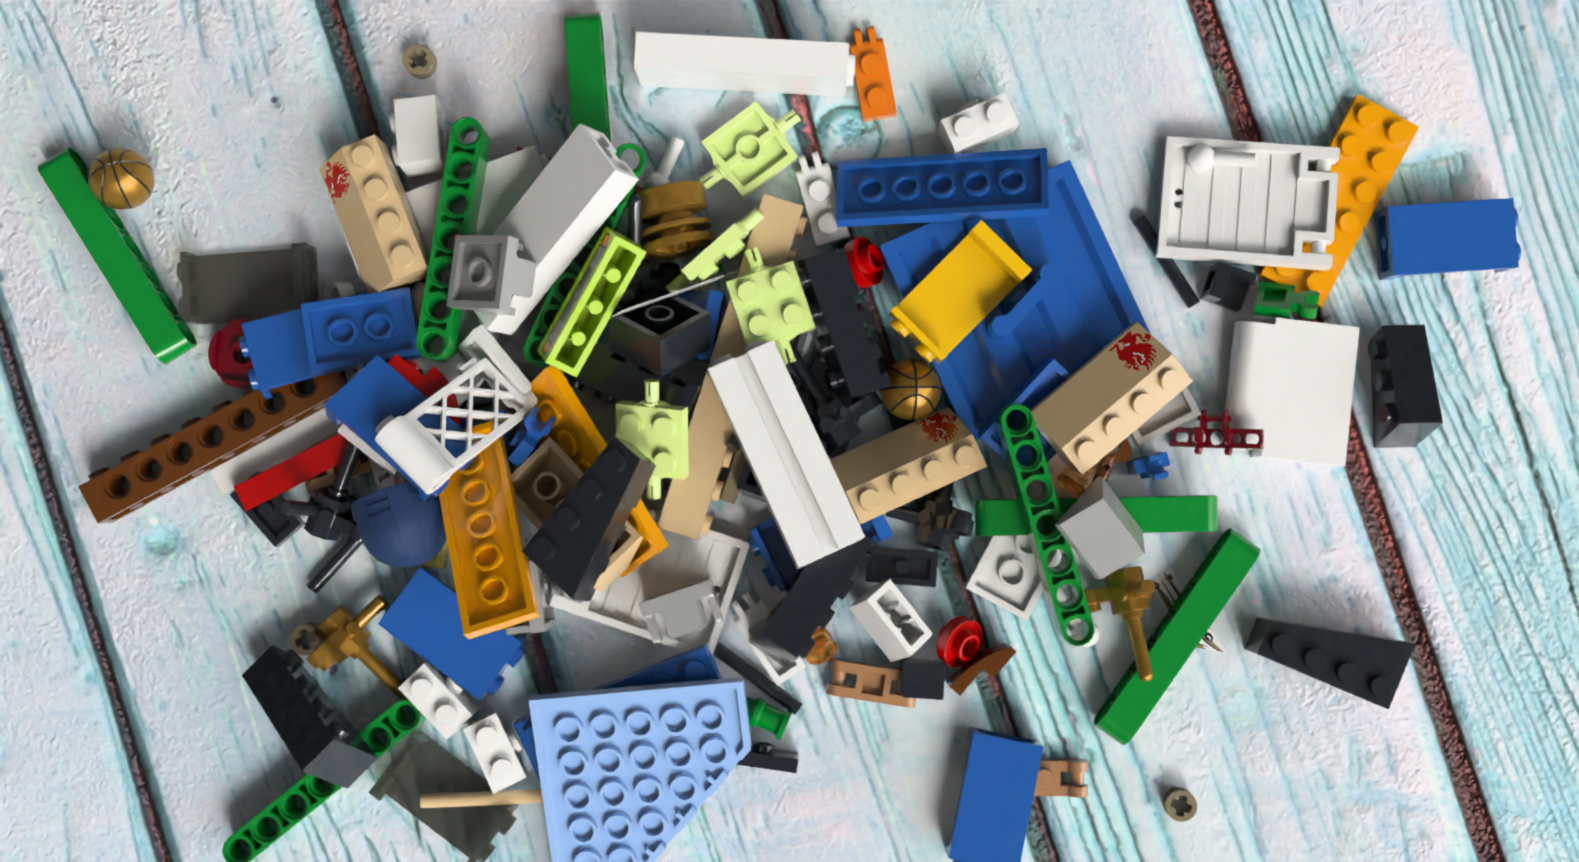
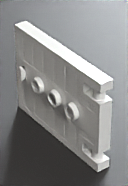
[1155,136,1340,271]
[549,508,750,656]

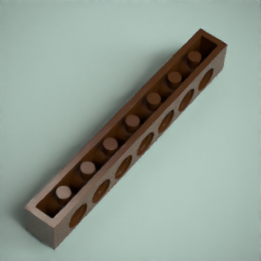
[78,371,348,523]

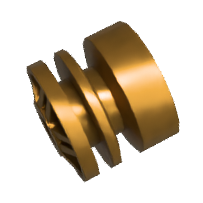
[636,181,715,259]

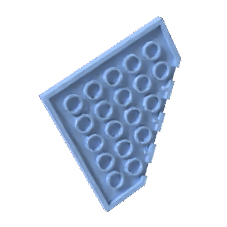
[528,677,752,862]

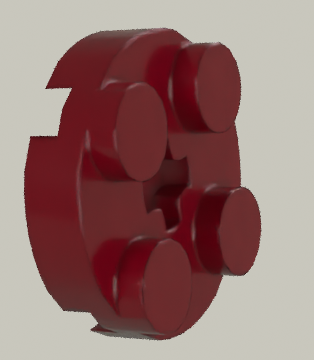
[208,319,254,389]

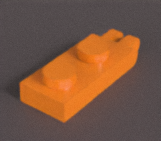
[849,26,897,122]

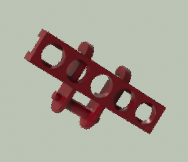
[1169,409,1264,455]

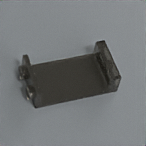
[177,242,320,325]
[368,730,519,862]

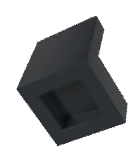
[1199,262,1259,312]
[900,658,945,700]

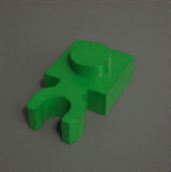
[1253,281,1320,319]

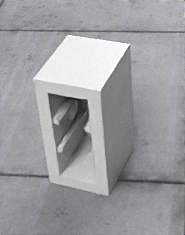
[937,92,1019,154]
[390,94,447,178]
[848,579,933,662]
[398,662,481,740]
[463,710,526,794]

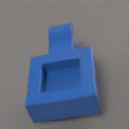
[508,406,555,467]
[1126,451,1170,481]

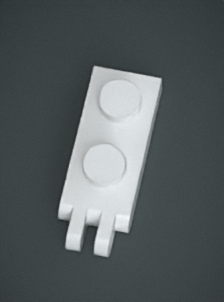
[795,151,850,248]
[458,324,538,412]
[730,592,806,686]

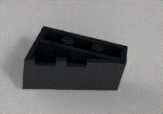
[1368,325,1443,448]

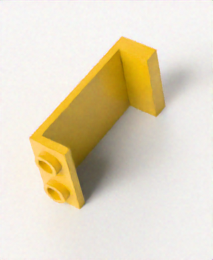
[889,220,1032,364]

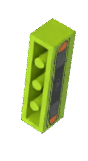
[538,226,646,377]

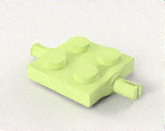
[698,101,801,199]
[666,207,764,295]
[725,247,815,365]
[615,378,689,499]

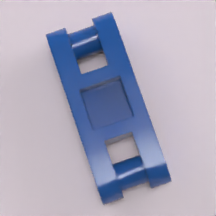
[987,262,1061,340]

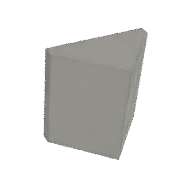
[1055,477,1145,579]

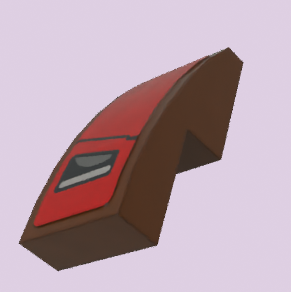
[946,643,1017,696]

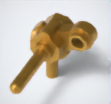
[1084,566,1155,682]
[306,595,406,698]

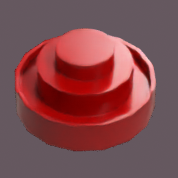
[844,236,884,288]
[936,616,983,668]

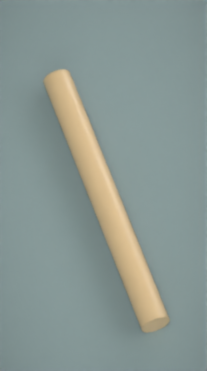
[420,789,543,808]

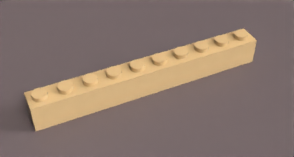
[657,194,808,540]

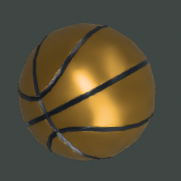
[88,148,155,210]
[880,359,942,420]

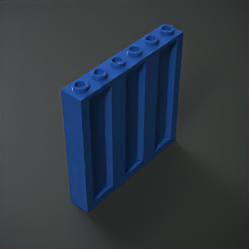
[878,160,1151,440]

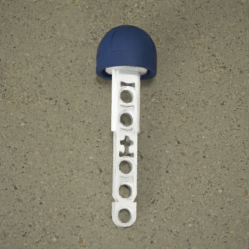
[324,282,447,567]

